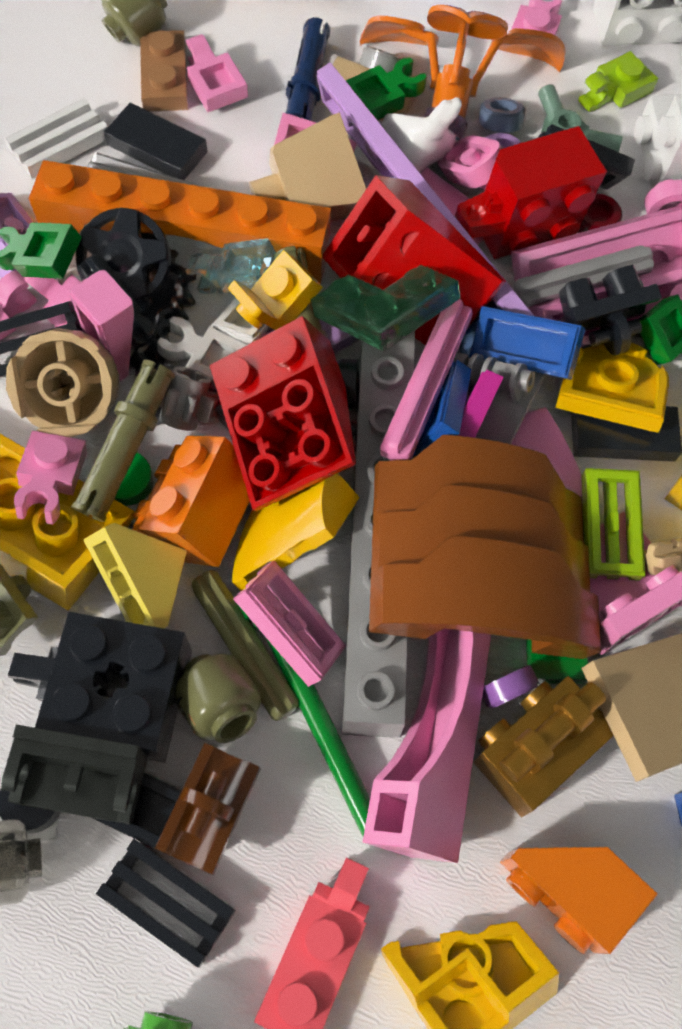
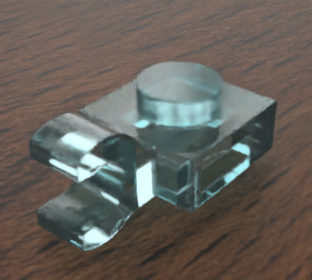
[185,238,276,294]

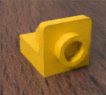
[228,250,323,330]

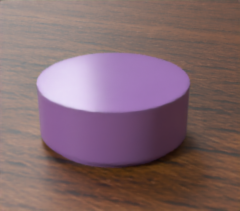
[482,664,539,709]

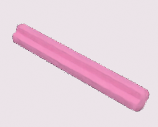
[380,299,473,461]

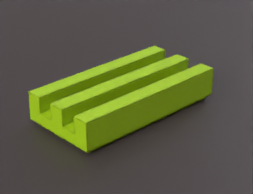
[581,468,646,581]

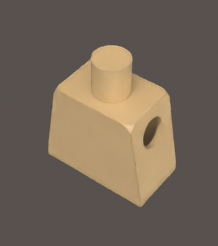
[249,112,366,221]

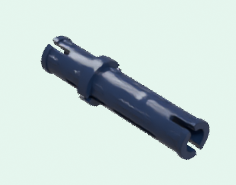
[285,17,331,121]

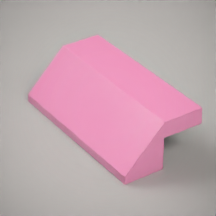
[511,205,682,347]

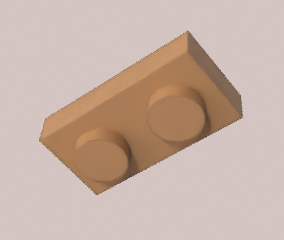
[140,30,188,112]

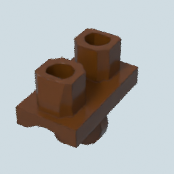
[155,742,261,875]

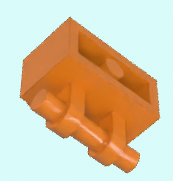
[132,436,250,567]

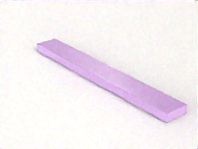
[316,62,541,374]

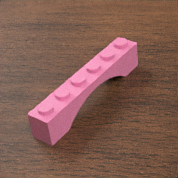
[362,628,491,863]

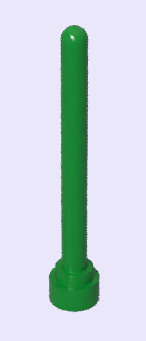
[237,589,370,837]

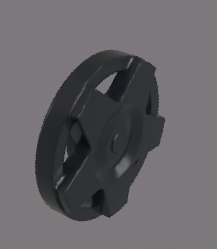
[76,208,171,304]

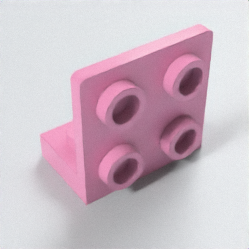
[590,512,682,655]

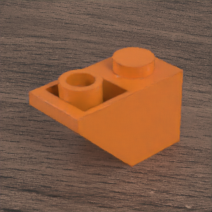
[500,847,657,954]

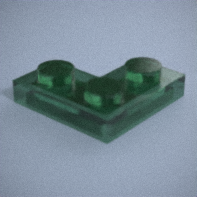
[310,265,460,352]

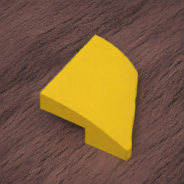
[232,473,360,591]
[381,921,559,1029]

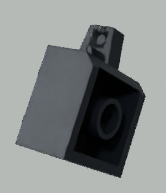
[7,611,192,763]

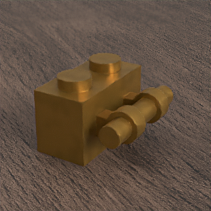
[473,676,614,818]

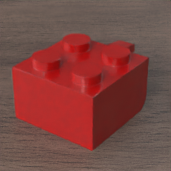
[454,126,607,260]

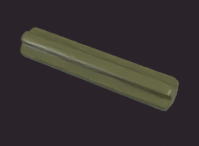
[191,570,299,721]

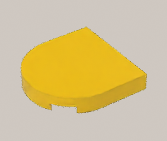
[555,343,669,433]

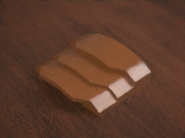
[369,435,601,659]

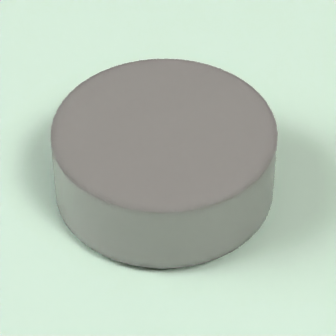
[359,46,403,73]

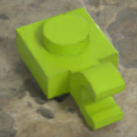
[578,51,659,112]

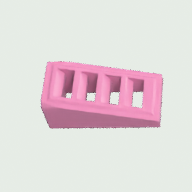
[69,270,134,381]

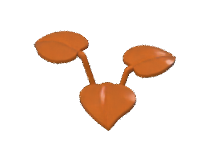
[360,5,566,120]

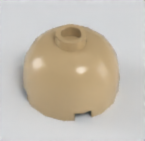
[6,328,119,437]

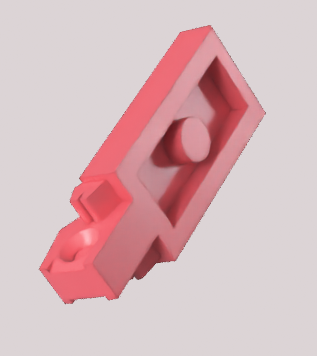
[254,857,370,1029]

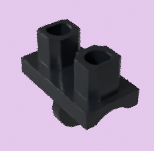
[559,264,662,356]

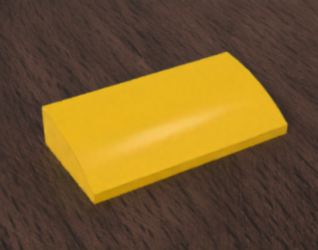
[0,434,134,611]

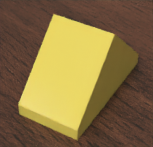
[83,523,187,628]

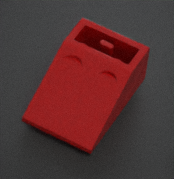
[322,175,506,346]
[210,316,356,512]

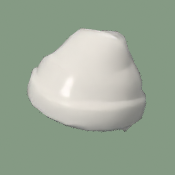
[382,97,462,173]

